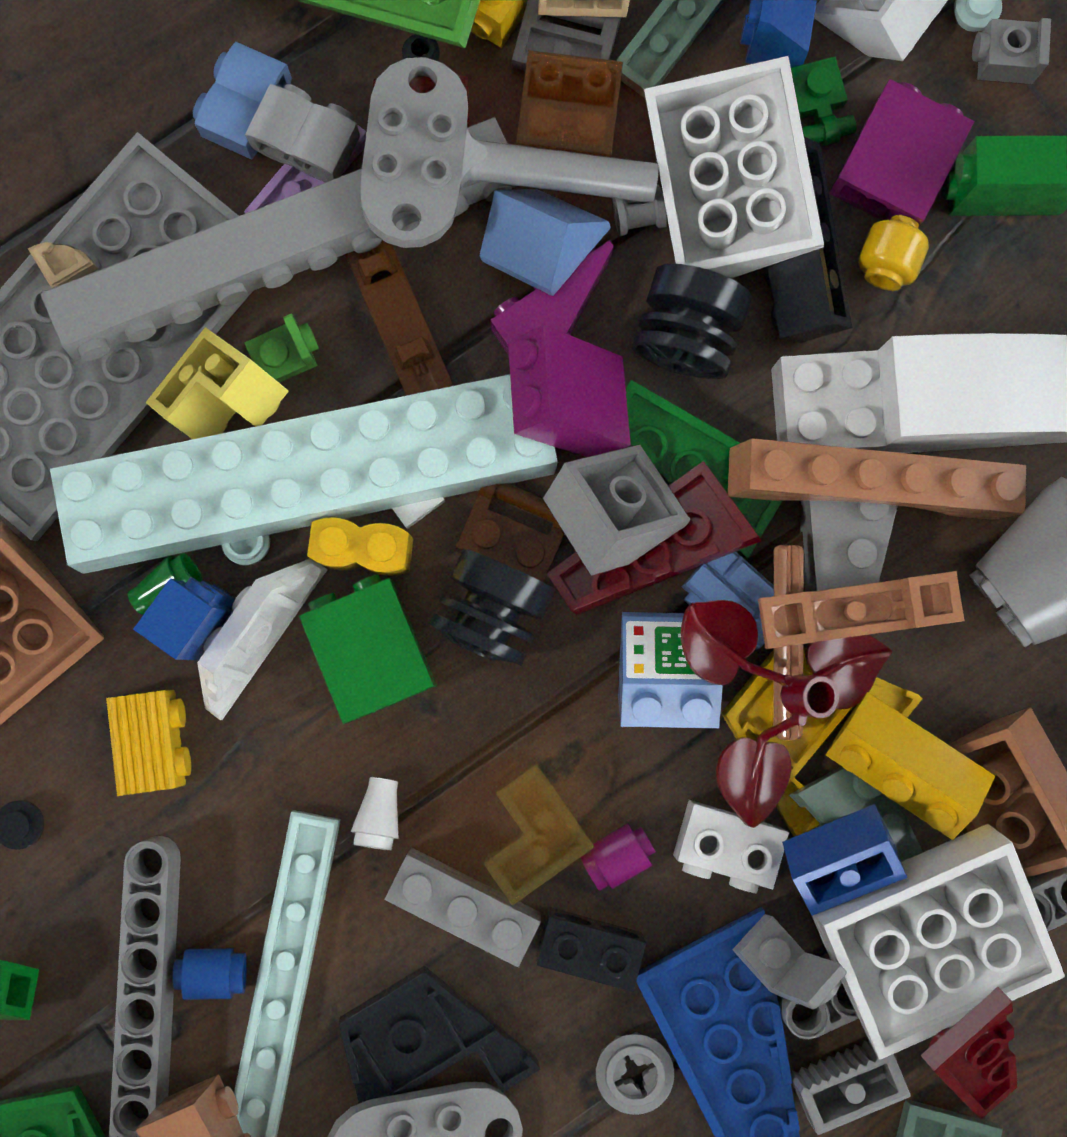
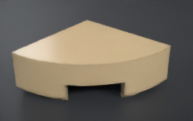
[28,242,98,288]

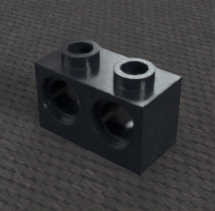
[536,907,646,992]

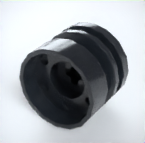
[631,264,752,379]
[429,548,556,666]

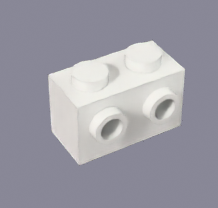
[673,800,789,893]

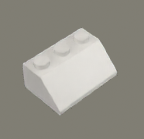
[814,0,948,61]

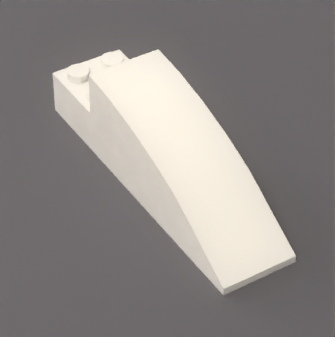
[771,333,1067,453]

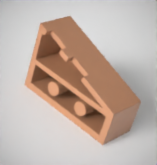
[136,1074,251,1137]

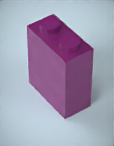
[829,79,975,226]
[508,325,631,457]

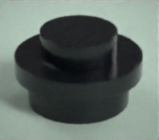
[0,800,44,850]

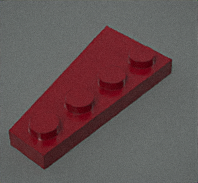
[547,461,761,615]

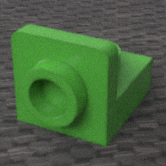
[244,313,319,383]

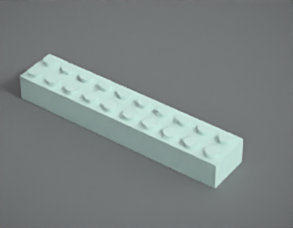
[50,374,558,574]

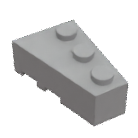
[799,500,898,592]

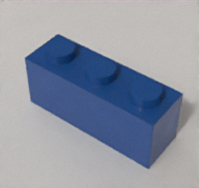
[133,577,236,660]

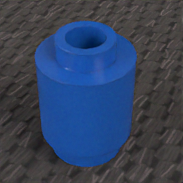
[173,948,247,1000]

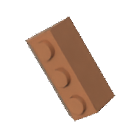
[949,707,1067,878]

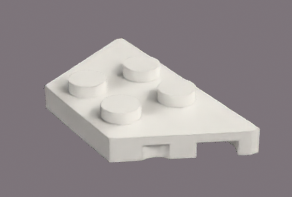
[197,559,328,720]

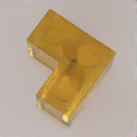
[484,761,594,906]

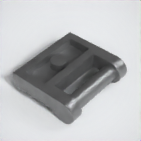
[512,0,621,91]

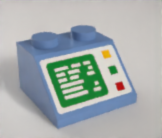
[618,612,723,728]

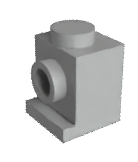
[972,18,1051,84]

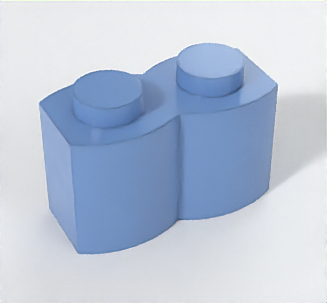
[193,42,292,160]

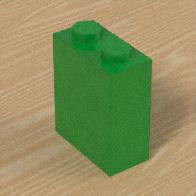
[941,136,1067,216]
[299,574,437,724]

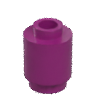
[580,823,656,891]

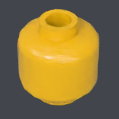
[858,215,929,291]

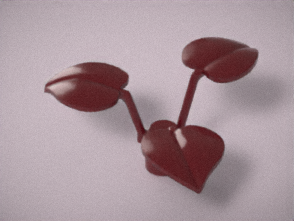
[681,600,892,828]

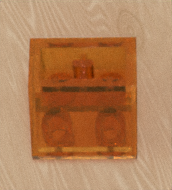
[516,50,623,157]

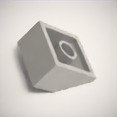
[543,445,690,576]

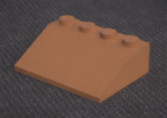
[0,521,104,725]

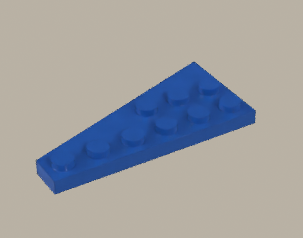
[636,907,800,1137]

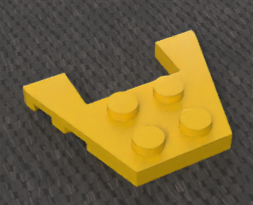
[721,647,923,837]

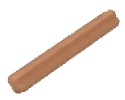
[773,545,804,740]

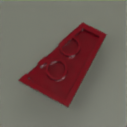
[921,987,1017,1119]

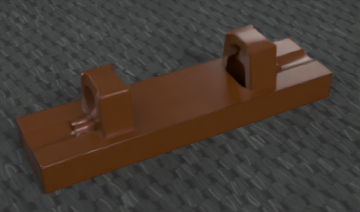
[345,240,454,396]

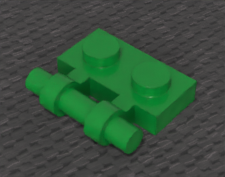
[791,56,857,146]

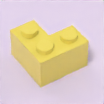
[145,327,289,439]

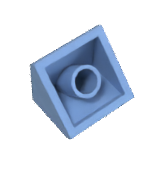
[479,189,611,296]

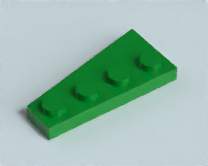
[626,380,782,558]

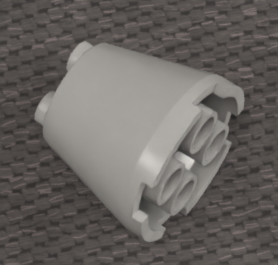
[969,477,1067,647]

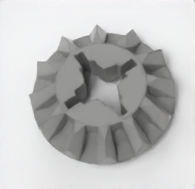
[595,1032,674,1115]

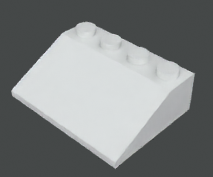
[644,56,824,278]
[812,824,1065,1060]

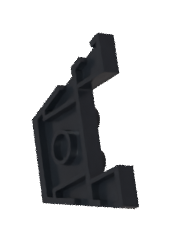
[339,966,540,1104]

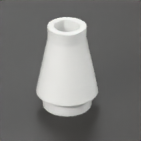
[351,777,399,851]

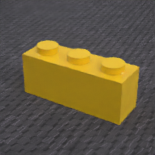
[826,692,995,840]

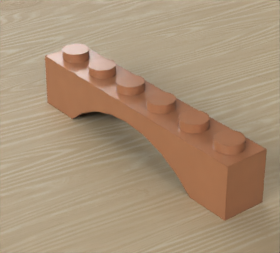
[728,438,1026,520]

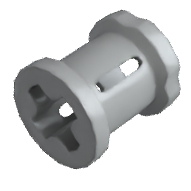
[612,185,667,236]

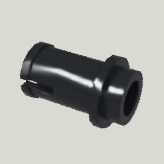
[402,34,440,86]

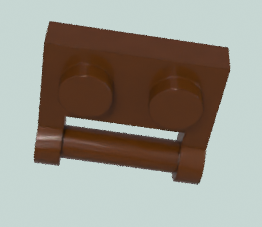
[455,483,565,582]

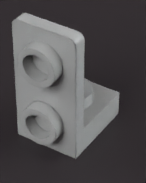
[732,914,847,1009]

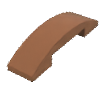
[758,571,965,649]

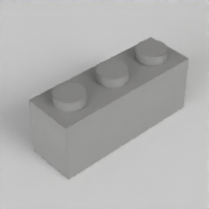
[384,848,541,968]

